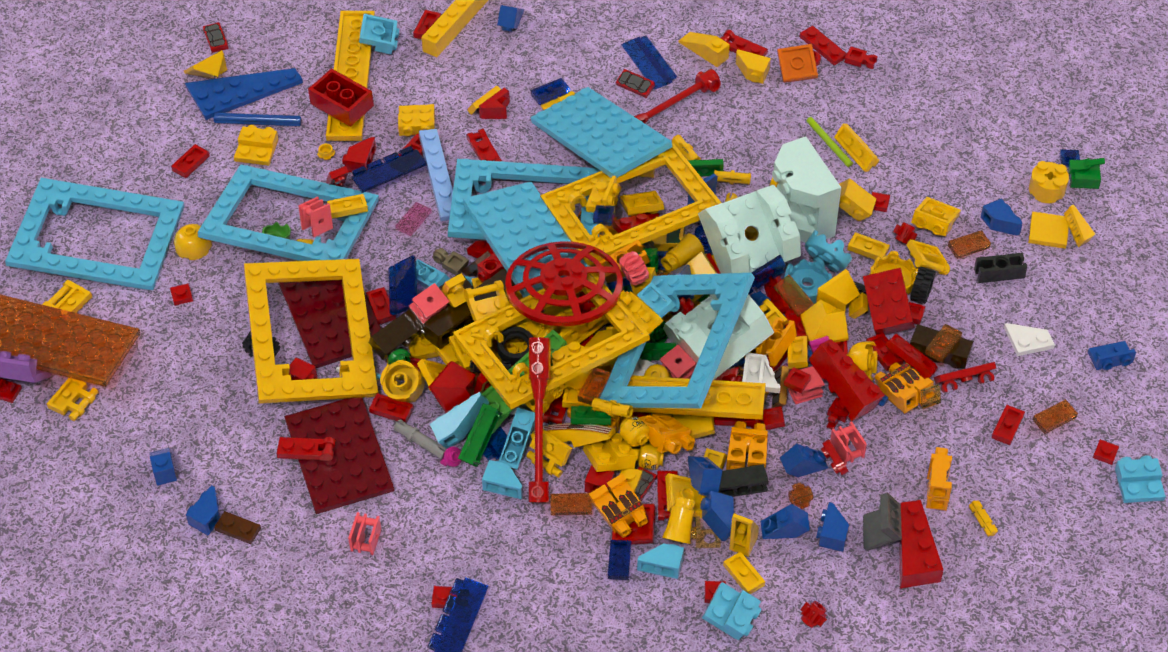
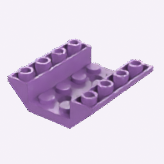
[0,341,60,383]

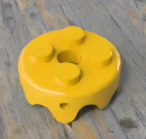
[869,251,918,295]

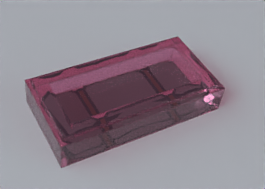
[395,202,432,236]

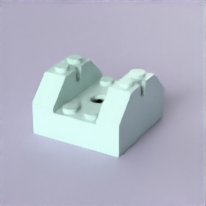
[772,136,841,243]
[698,185,801,274]
[663,294,774,380]

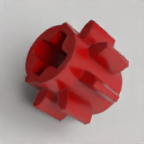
[893,222,918,244]
[671,296,695,316]
[800,601,827,628]

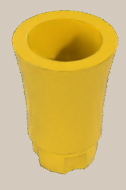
[661,233,704,273]
[662,497,695,544]

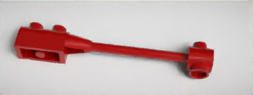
[634,69,721,123]
[528,337,551,502]

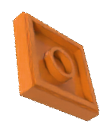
[777,44,818,83]

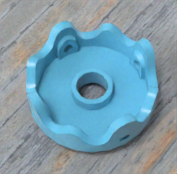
[805,230,852,272]
[784,259,832,304]

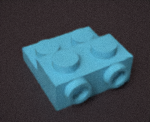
[359,14,400,55]
[1115,455,1166,503]
[702,582,762,640]

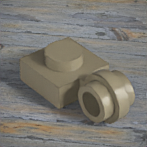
[432,248,469,275]

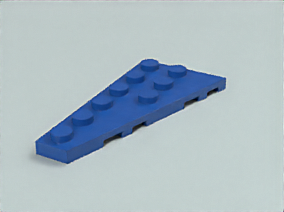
[185,68,303,120]

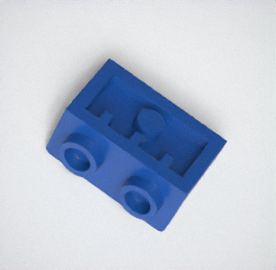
[1088,341,1136,370]

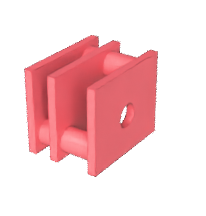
[298,196,333,237]
[409,283,450,324]
[659,344,696,379]
[787,366,825,405]
[830,421,867,465]
[348,512,382,555]

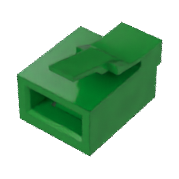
[1068,158,1105,189]

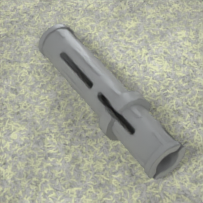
[394,419,447,460]

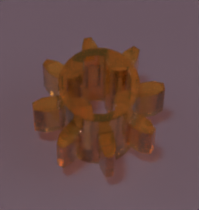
[788,482,813,509]

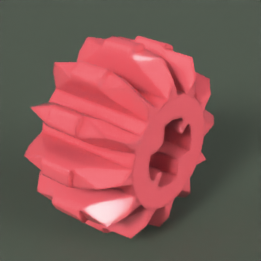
[619,251,649,286]

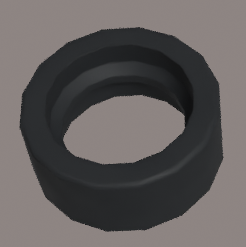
[497,327,533,365]

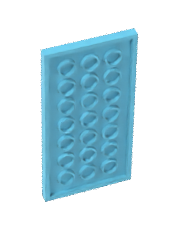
[531,87,673,178]
[463,182,590,297]

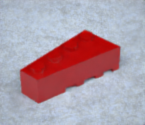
[808,339,885,421]
[899,500,944,589]

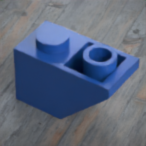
[981,198,1023,236]
[780,443,829,477]
[186,485,220,536]
[816,502,849,552]
[760,504,810,539]

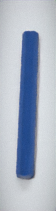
[213,113,302,126]

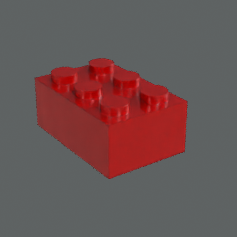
[308,68,374,127]
[863,267,915,335]

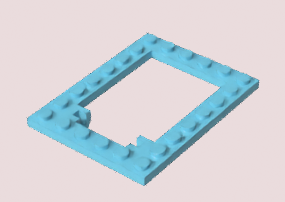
[448,159,600,240]
[198,164,379,261]
[5,178,184,290]
[600,273,755,409]

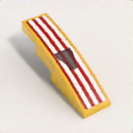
[530,423,616,448]

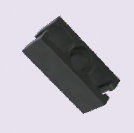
[974,253,1027,283]
[718,464,768,497]

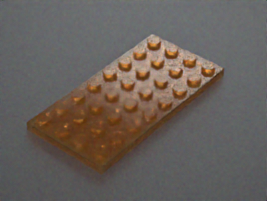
[0,294,140,387]

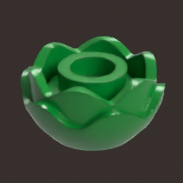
[649,321,668,343]
[388,349,411,365]

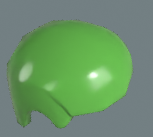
[262,222,291,239]

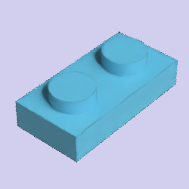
[637,282,676,318]

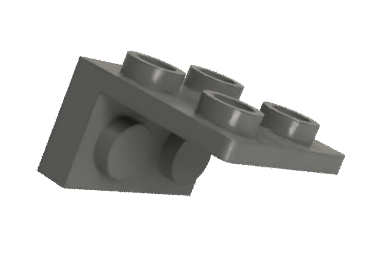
[863,492,902,551]

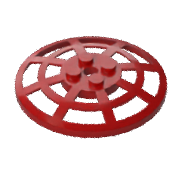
[505,241,623,326]

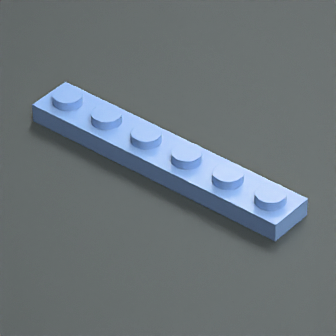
[419,129,453,221]

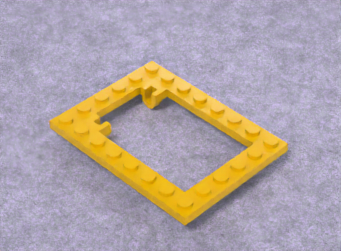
[540,142,721,266]
[243,259,378,404]
[453,266,650,410]

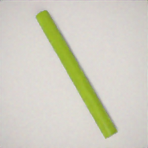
[806,117,853,167]

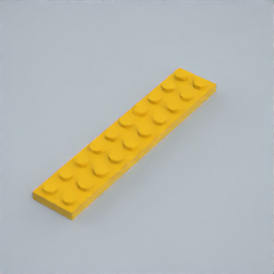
[326,11,375,141]
[562,373,766,420]

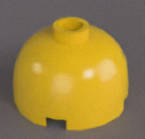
[174,224,212,260]
[846,341,878,381]

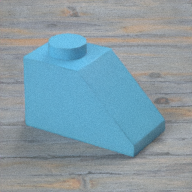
[482,460,523,499]
[637,543,684,579]

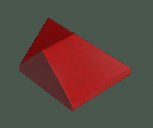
[428,361,476,413]

